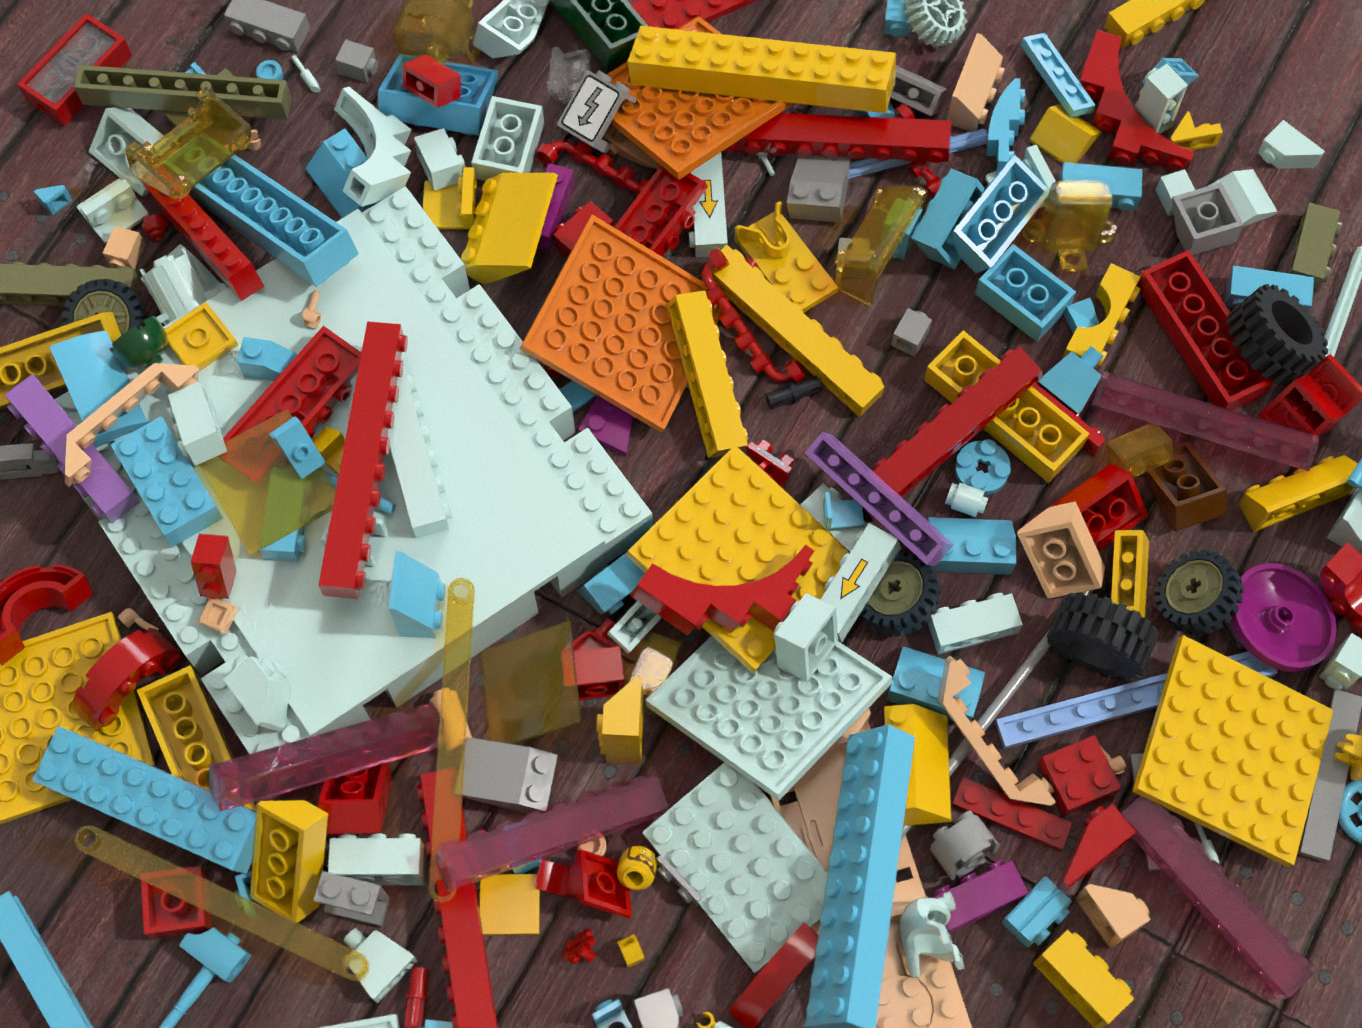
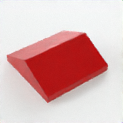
[570,849,632,919]

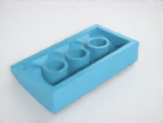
[49,331,148,448]

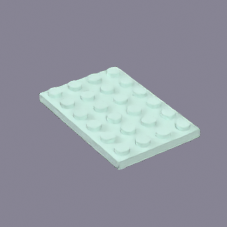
[642,762,828,973]

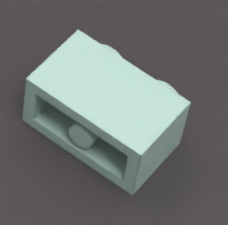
[414,128,465,191]
[1319,633,1362,692]

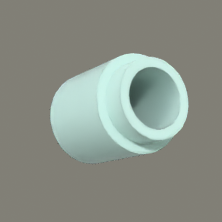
[945,483,988,517]

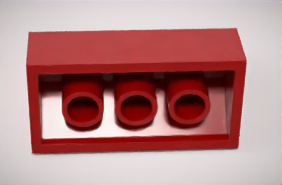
[1025,463,1148,552]

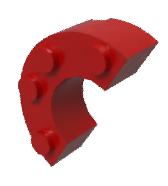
[1320,542,1362,635]
[0,564,93,666]
[72,628,184,732]

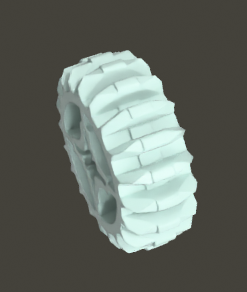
[903,0,968,48]

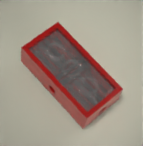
[17,13,132,127]

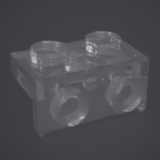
[547,47,591,104]

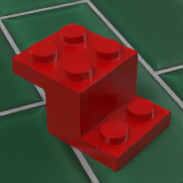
[1258,354,1362,456]

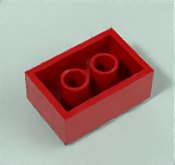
[318,756,392,836]

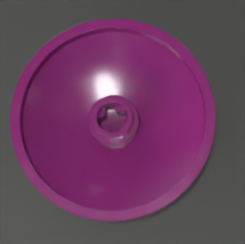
[1229,563,1336,672]

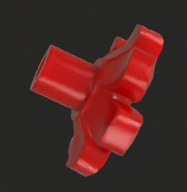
[562,928,596,964]

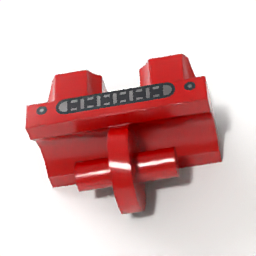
[745,440,794,489]

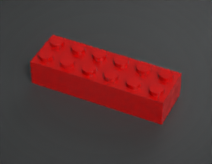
[1137,250,1274,417]

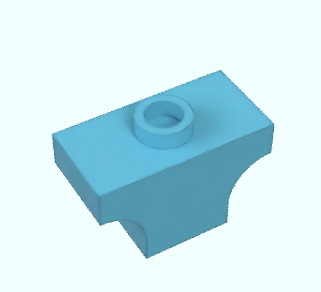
[269,416,326,479]

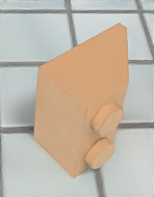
[1075,884,1151,948]

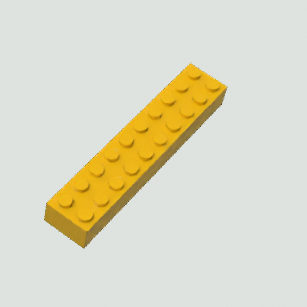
[628,26,896,113]

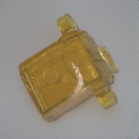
[392,0,480,65]
[1022,180,1117,271]

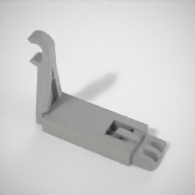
[0,443,60,480]

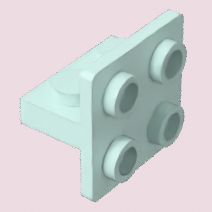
[77,179,149,244]

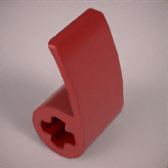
[535,859,579,900]

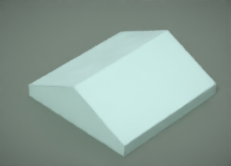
[1209,169,1278,227]

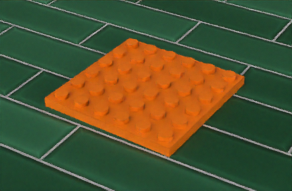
[607,16,794,180]
[519,215,729,432]

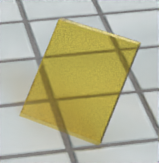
[199,409,336,556]
[482,620,581,744]

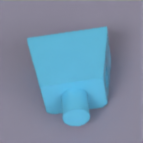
[1038,346,1103,414]

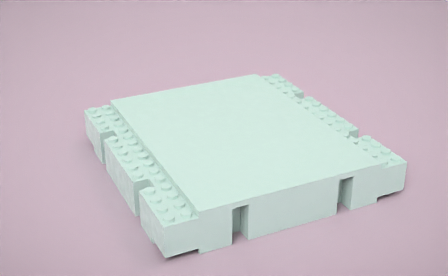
[55,186,653,786]

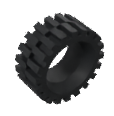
[1227,284,1328,386]
[1046,592,1159,681]

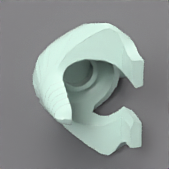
[899,892,964,977]

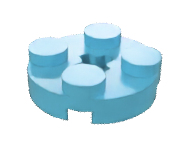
[954,439,1011,496]

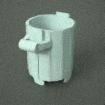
[140,247,228,326]

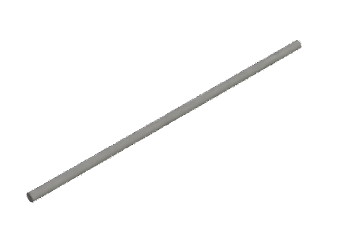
[901,575,1104,839]

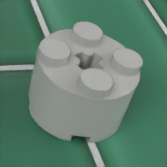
[930,811,1000,880]

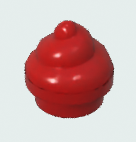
[141,214,169,242]

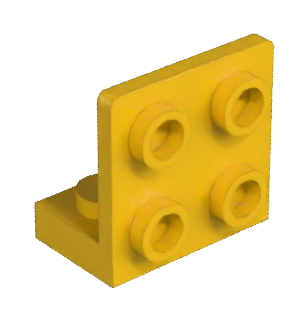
[423,167,477,229]

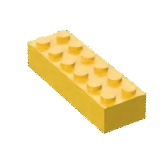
[0,312,121,409]
[924,330,1090,483]
[137,665,257,811]

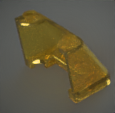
[125,87,251,199]

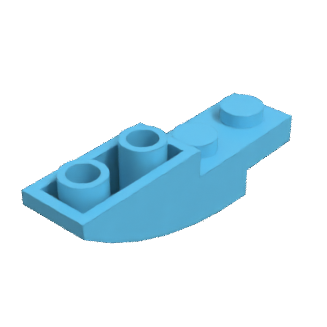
[986,78,1025,175]

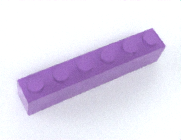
[5,374,140,524]
[805,432,954,566]

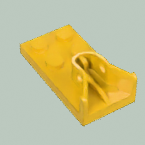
[734,201,838,312]

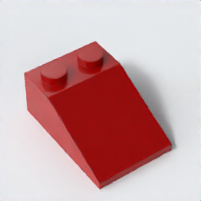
[1057,804,1136,893]

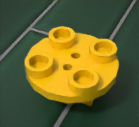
[1333,729,1362,781]

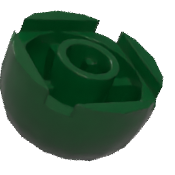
[109,316,168,369]

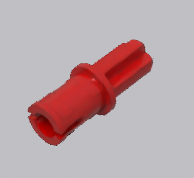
[404,967,430,1028]

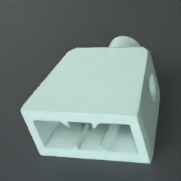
[343,928,418,1003]

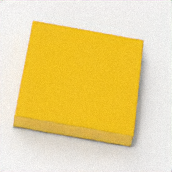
[165,302,239,372]
[480,874,540,936]

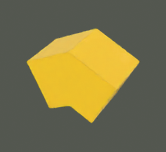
[617,934,645,968]

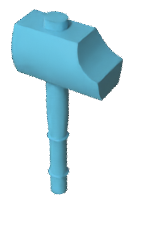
[159,927,251,1028]

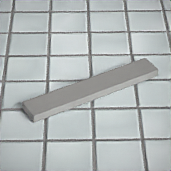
[1298,689,1362,863]

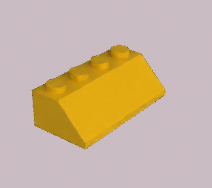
[1238,455,1358,532]
[597,677,644,765]
[884,704,951,826]
[250,800,328,925]

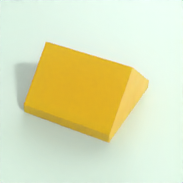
[1029,104,1102,164]

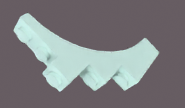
[334,87,411,207]

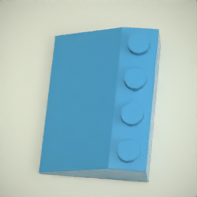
[378,54,498,135]

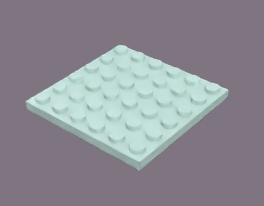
[645,636,892,801]

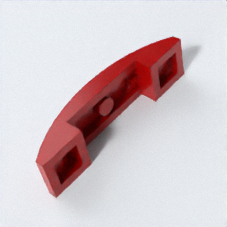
[729,922,819,1028]

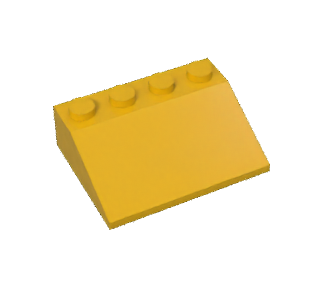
[461,173,558,285]

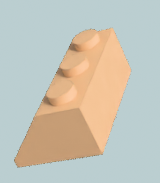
[947,33,1005,132]
[1017,502,1105,599]

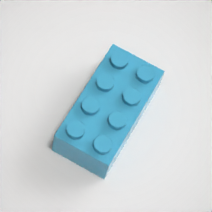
[111,416,223,547]

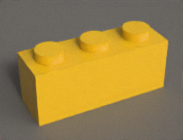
[1111,530,1149,618]

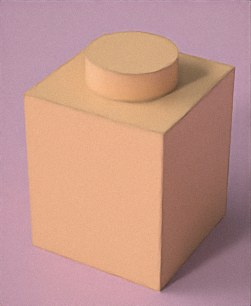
[103,226,145,269]

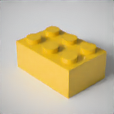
[1033,930,1134,1028]

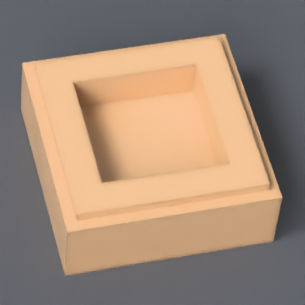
[198,599,239,634]

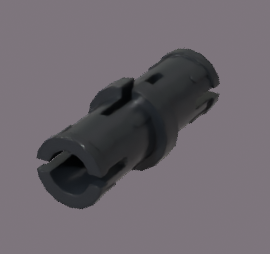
[765,375,822,410]

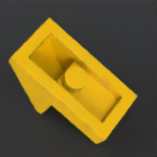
[1170,111,1223,150]
[312,426,345,476]

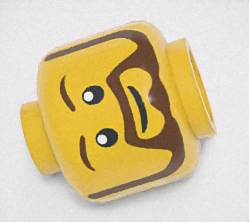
[617,846,657,891]

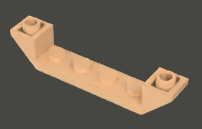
[65,363,199,487]
[938,656,1055,805]

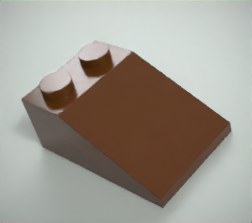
[1137,441,1227,531]

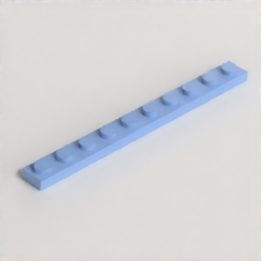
[995,651,1278,749]

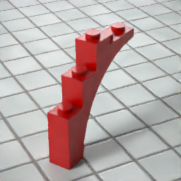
[1079,30,1194,173]
[630,544,815,635]

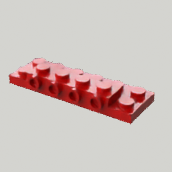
[614,166,708,257]
[216,326,361,487]

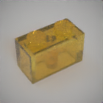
[1106,422,1173,477]
[626,632,681,697]

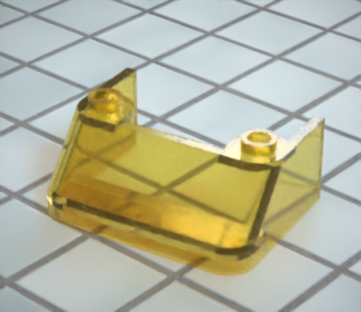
[834,185,928,307]

